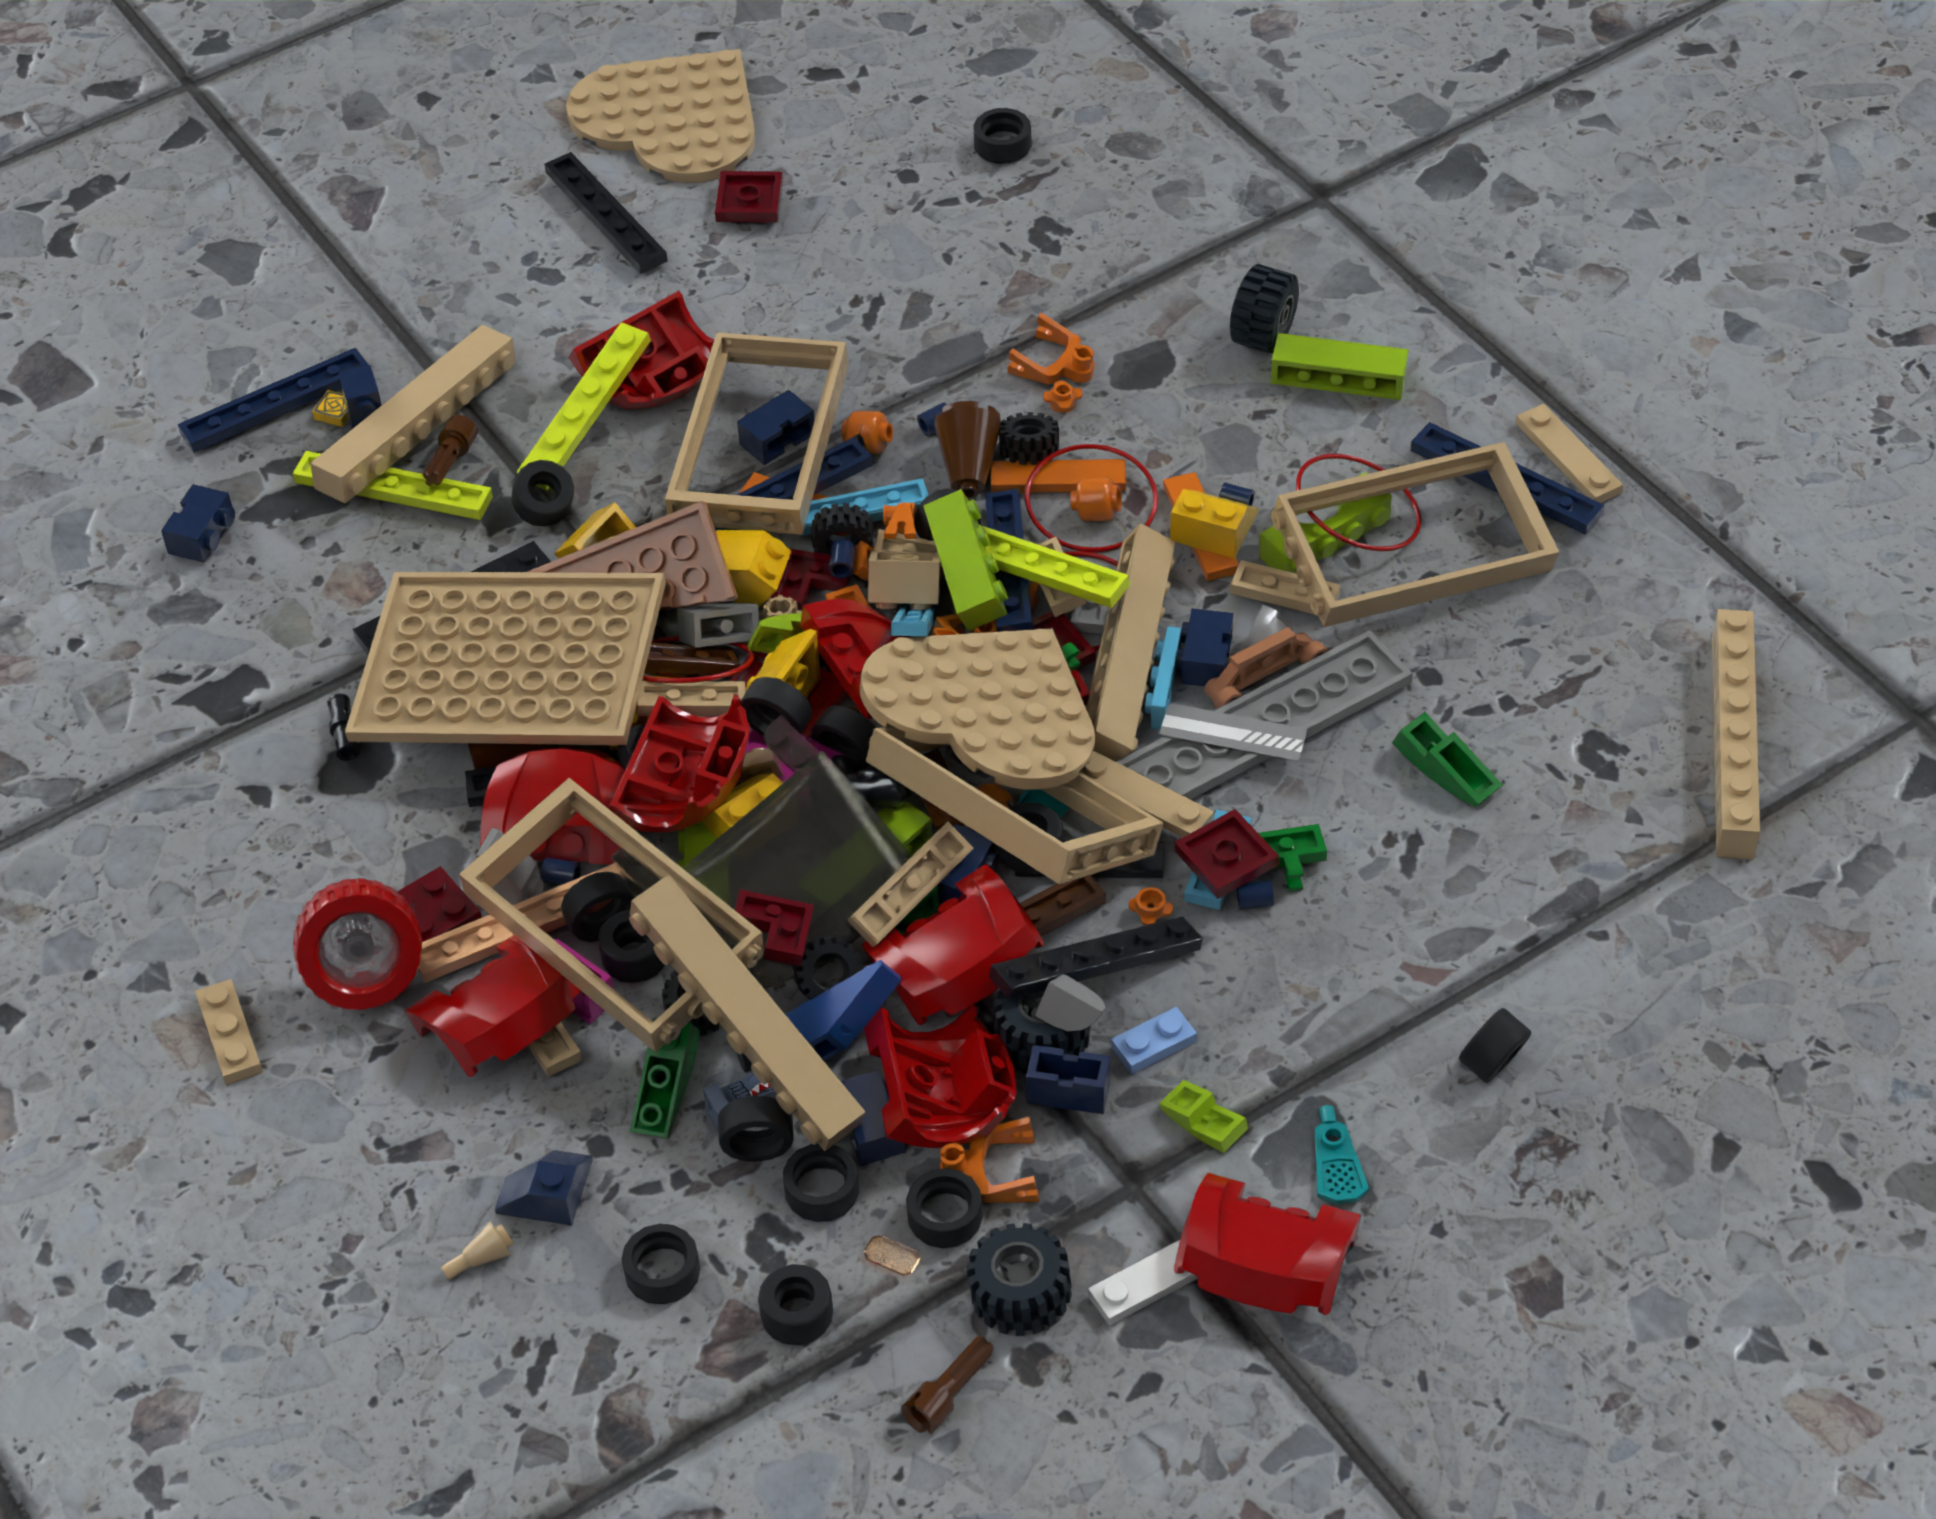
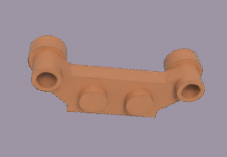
[1204,627,1330,709]

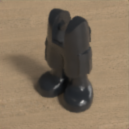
[809,755,915,810]

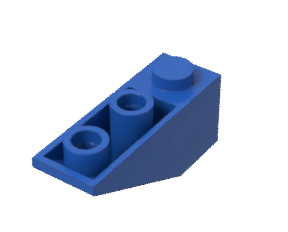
[785,960,901,1061]

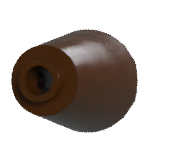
[934,401,1001,498]

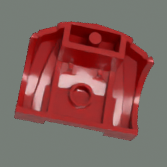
[568,290,715,410]
[800,599,911,720]
[609,694,749,833]
[480,746,630,865]
[861,864,1044,1026]
[404,935,586,1077]
[864,1005,1017,1148]
[1174,1173,1361,1315]

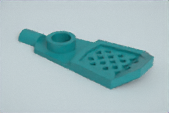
[1315,1105,1369,1205]

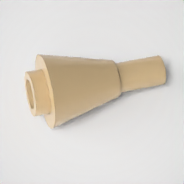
[441,1221,514,1280]

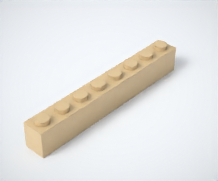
[310,325,515,503]
[1086,523,1175,762]
[1712,609,1760,860]
[629,874,866,1151]

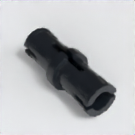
[327,693,360,761]

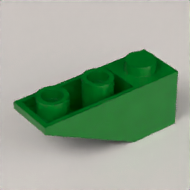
[630,1017,701,1139]

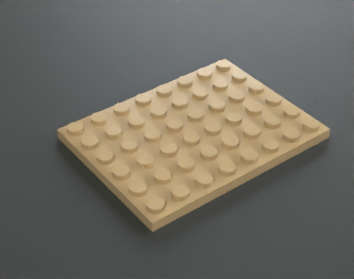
[345,572,666,745]

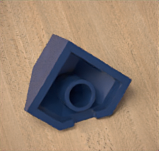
[495,1150,593,1226]

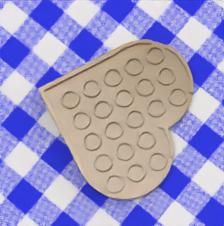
[566,49,755,183]
[860,629,1095,790]

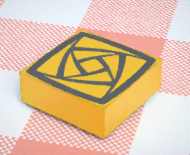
[312,390,349,427]

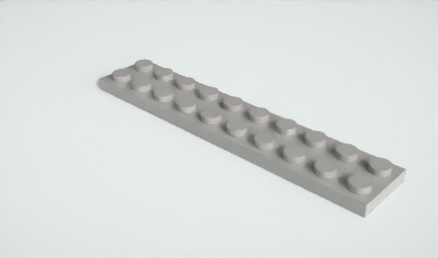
[1116,630,1413,799]

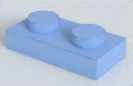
[1111,1006,1197,1075]

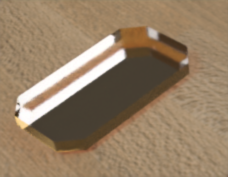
[864,1235,920,1276]

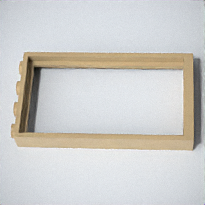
[665,332,848,535]
[1271,442,1559,627]
[866,725,1163,884]
[459,778,765,1053]

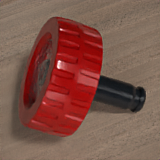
[293,878,422,1010]

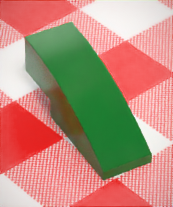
[1392,712,1503,807]

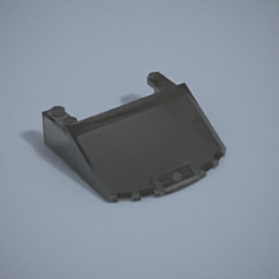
[612,716,909,990]

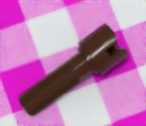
[423,415,478,486]
[901,1336,994,1434]

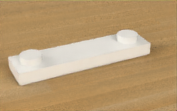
[1088,1240,1198,1326]

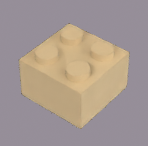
[868,551,940,610]

